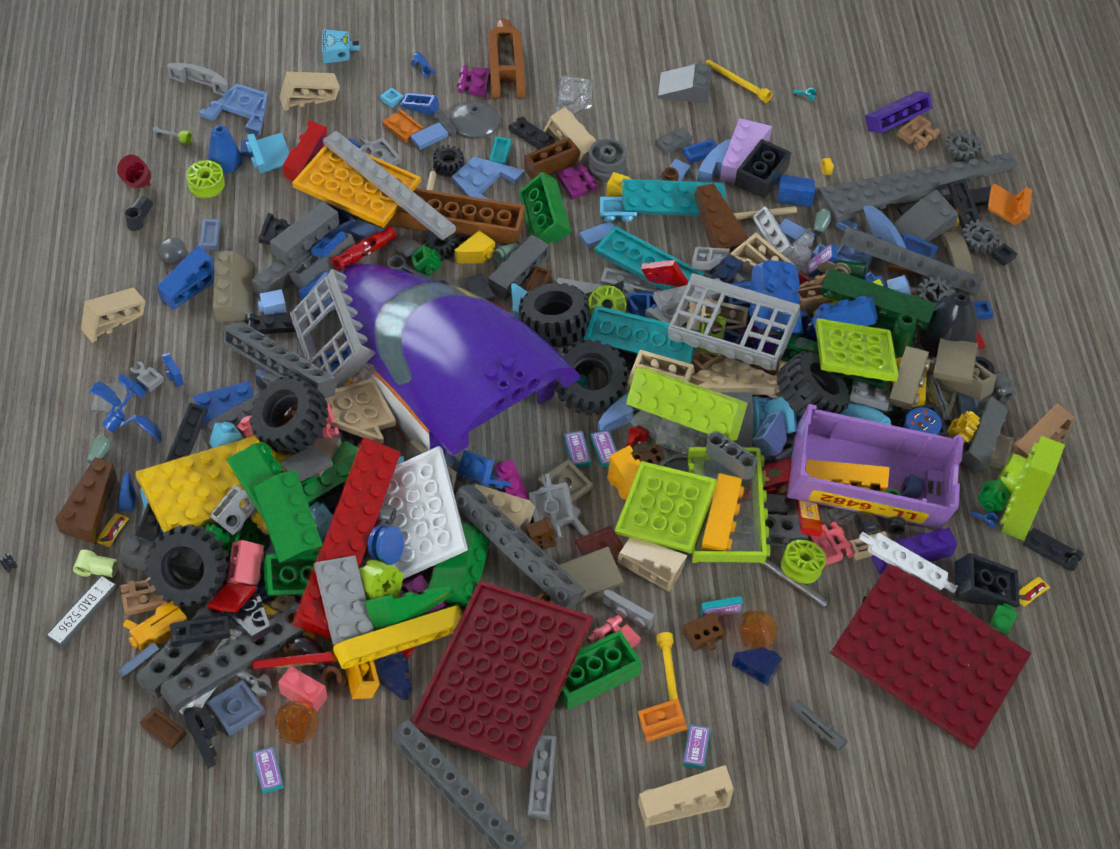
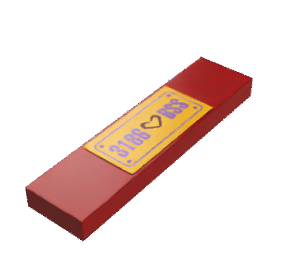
[796,499,822,537]
[253,652,339,670]

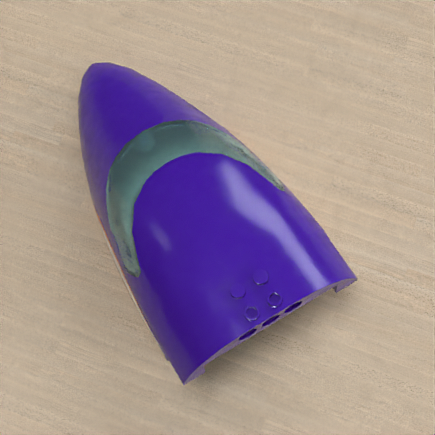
[338,263,580,456]

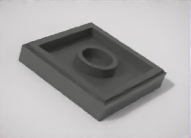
[279,445,333,482]

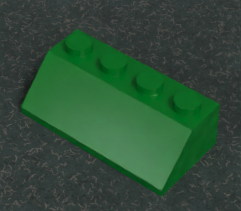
[518,172,571,243]
[301,441,358,507]
[226,442,284,522]
[253,469,323,564]
[428,522,491,608]
[263,554,318,596]
[559,630,642,711]

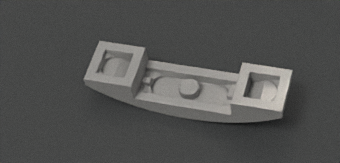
[167,63,229,95]

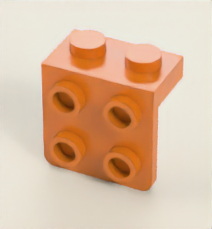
[988,184,1032,226]

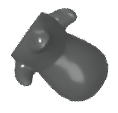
[991,371,1016,402]

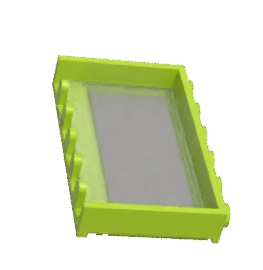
[687,447,770,564]

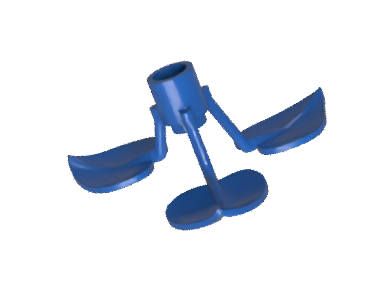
[89,374,162,444]

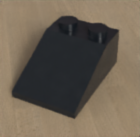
[955,553,1020,608]

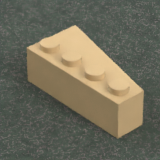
[638,765,734,827]

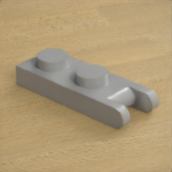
[603,589,654,631]

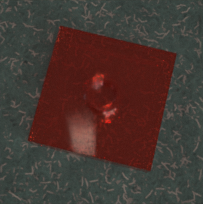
[575,525,624,565]

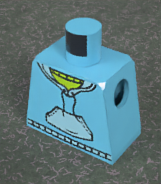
[322,29,360,63]

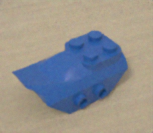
[749,260,803,334]

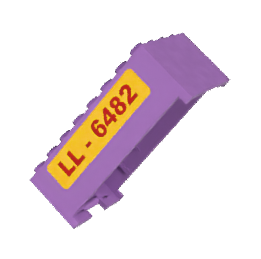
[787,404,964,529]

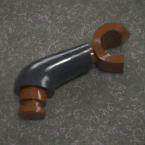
[283,635,348,692]

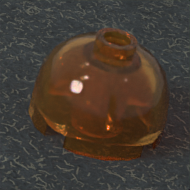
[739,610,778,652]
[275,700,319,745]

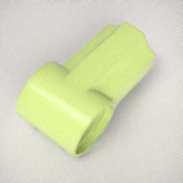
[73,550,118,578]

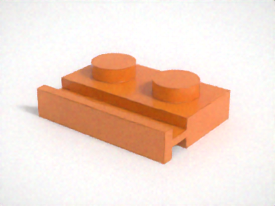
[382,109,423,144]
[638,698,688,742]

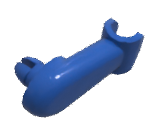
[411,52,436,78]

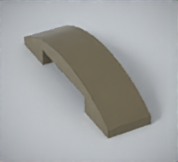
[940,231,974,274]

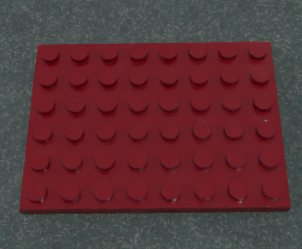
[830,564,1031,750]
[411,580,594,770]

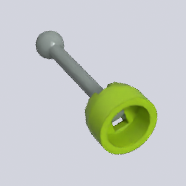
[153,126,193,145]

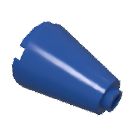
[207,125,242,174]

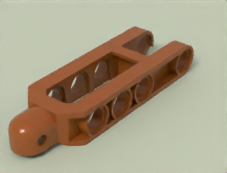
[488,18,525,99]

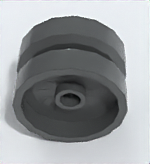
[588,138,627,183]

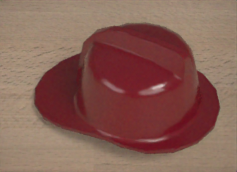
[117,154,152,188]

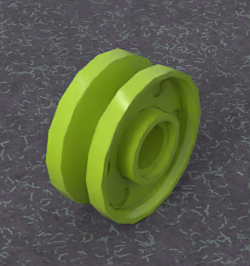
[186,160,225,198]
[589,285,627,315]
[781,540,826,584]

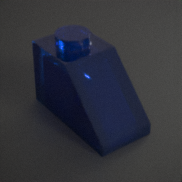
[732,647,782,686]

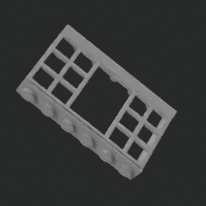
[290,269,375,388]
[668,273,800,371]

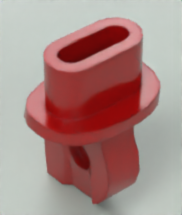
[625,425,649,448]

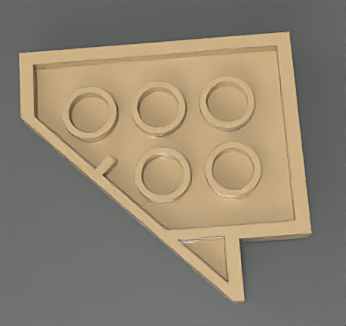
[691,358,780,395]
[325,378,396,444]

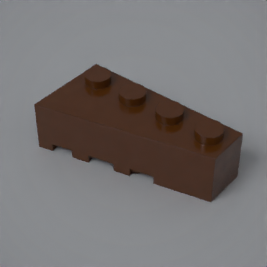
[694,183,749,253]
[55,457,117,545]

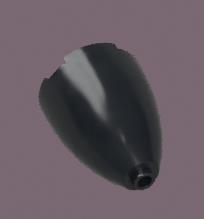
[920,292,978,357]

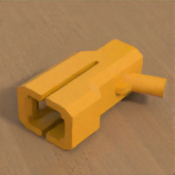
[123,600,188,651]

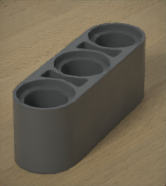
[706,432,757,480]

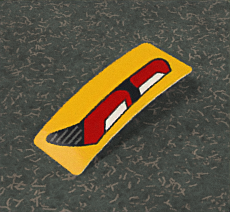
[96,513,129,547]
[1019,577,1050,607]

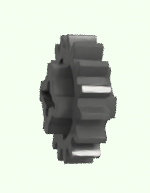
[944,130,982,161]
[961,219,1001,254]
[915,277,955,306]

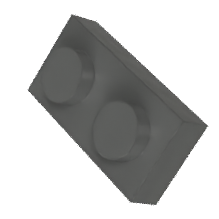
[655,127,693,155]

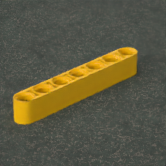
[333,605,463,669]

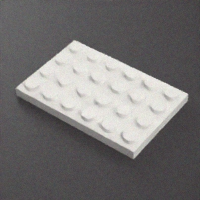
[382,446,468,578]

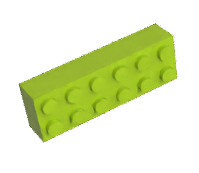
[626,367,748,441]
[1000,436,1065,541]

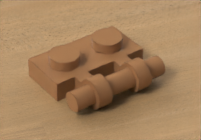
[897,115,940,151]
[120,577,165,616]

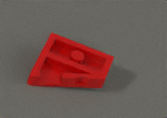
[641,260,689,287]

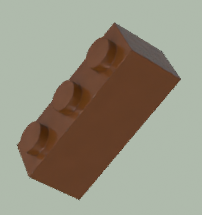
[524,138,578,180]

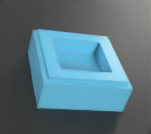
[380,88,404,108]

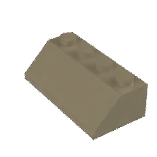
[213,251,254,322]

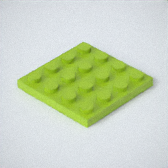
[815,318,899,382]
[615,461,717,554]

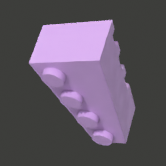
[720,118,772,183]

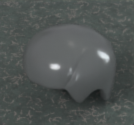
[159,237,186,264]

